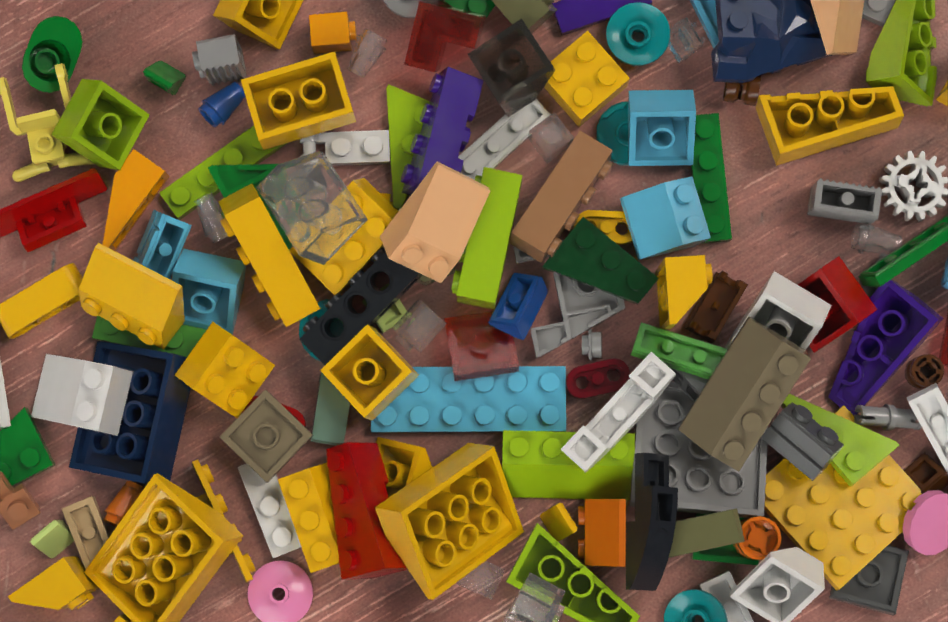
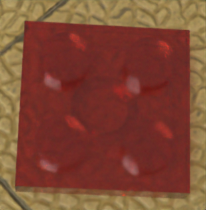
[444,311,519,381]

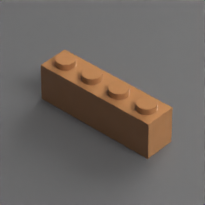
[509,131,613,263]

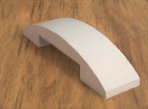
[561,352,676,473]

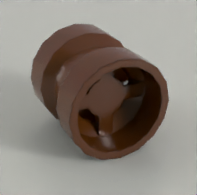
[723,75,761,106]
[905,354,944,389]

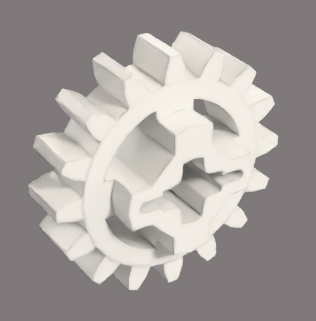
[879,151,948,222]

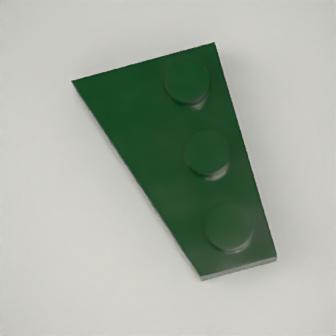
[542,217,659,305]

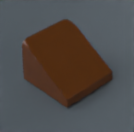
[904,452,948,494]

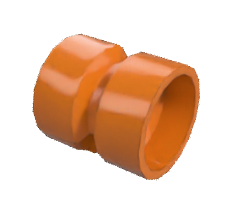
[733,516,782,560]

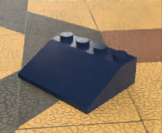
[69,341,191,484]

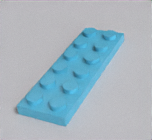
[371,366,566,433]

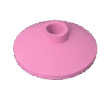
[248,561,313,622]

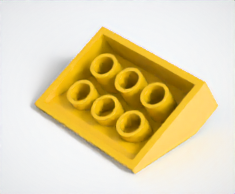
[375,443,524,600]
[84,473,243,622]

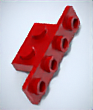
[0,168,107,252]

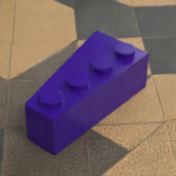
[401,67,484,196]

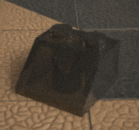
[468,19,555,117]

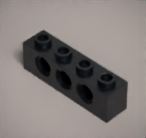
[299,247,422,365]

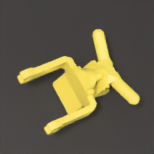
[0,63,94,182]

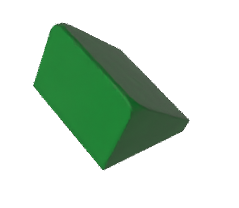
[143,61,186,95]

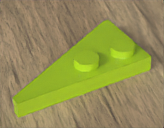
[386,84,430,210]
[781,394,900,487]

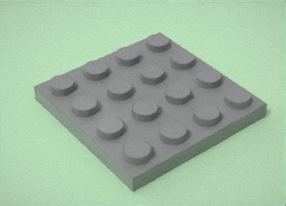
[630,381,768,519]

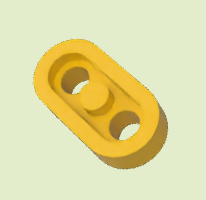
[574,210,632,245]

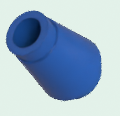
[198,82,246,128]

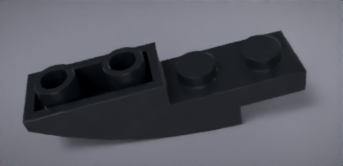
[626,453,678,591]

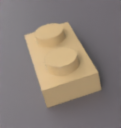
[62,496,110,569]

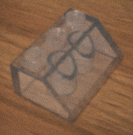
[256,151,368,265]

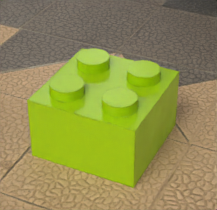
[51,79,150,170]

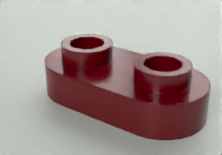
[566,358,630,399]

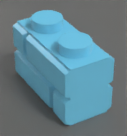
[133,210,192,279]

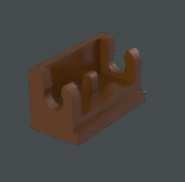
[683,271,748,344]

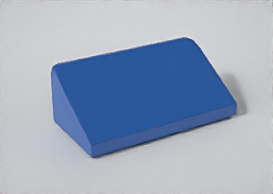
[488,273,548,340]

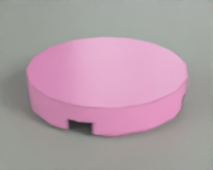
[902,490,948,555]

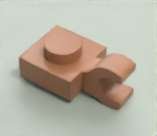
[0,471,41,530]

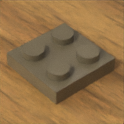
[220,389,314,483]

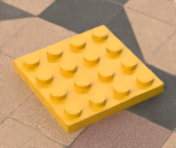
[764,405,922,591]

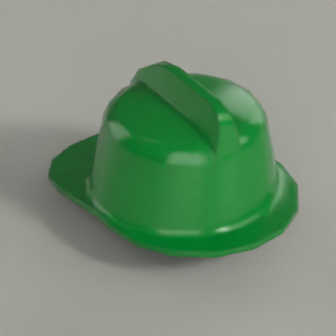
[22,16,83,93]

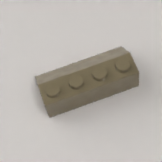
[678,316,811,472]

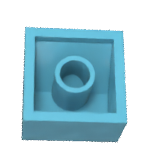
[628,90,696,166]
[620,176,711,260]
[172,248,246,334]

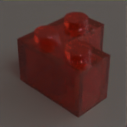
[404,0,486,73]

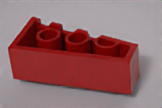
[326,442,408,580]

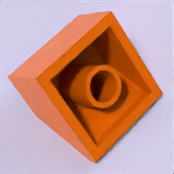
[578,499,626,567]

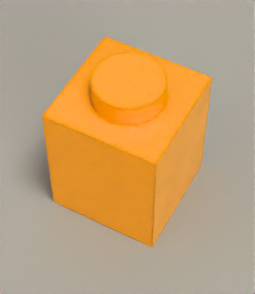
[309,12,357,54]

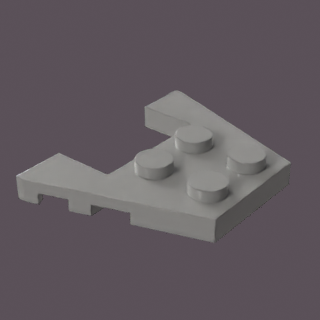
[513,239,625,358]

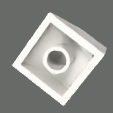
[729,547,825,622]

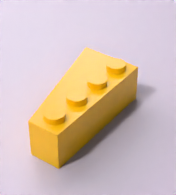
[756,86,904,166]
[218,184,321,327]

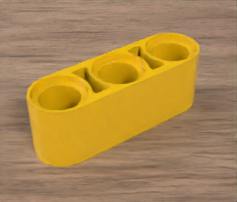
[0,263,83,339]

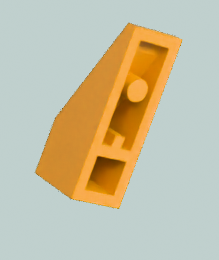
[102,149,170,251]

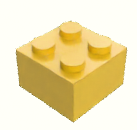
[538,30,630,127]
[175,322,275,418]
[320,324,419,421]

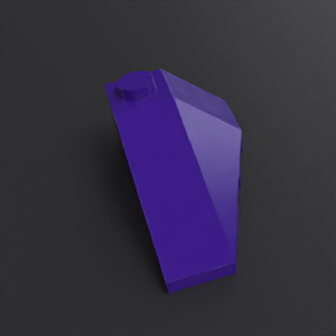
[828,279,944,416]

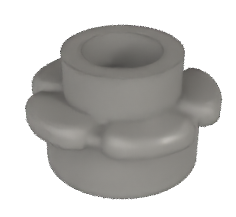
[582,329,602,360]

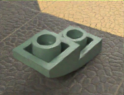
[311,372,350,446]

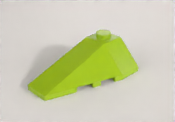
[866,0,937,106]

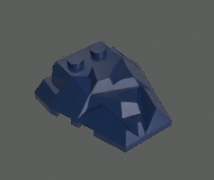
[711,0,832,83]

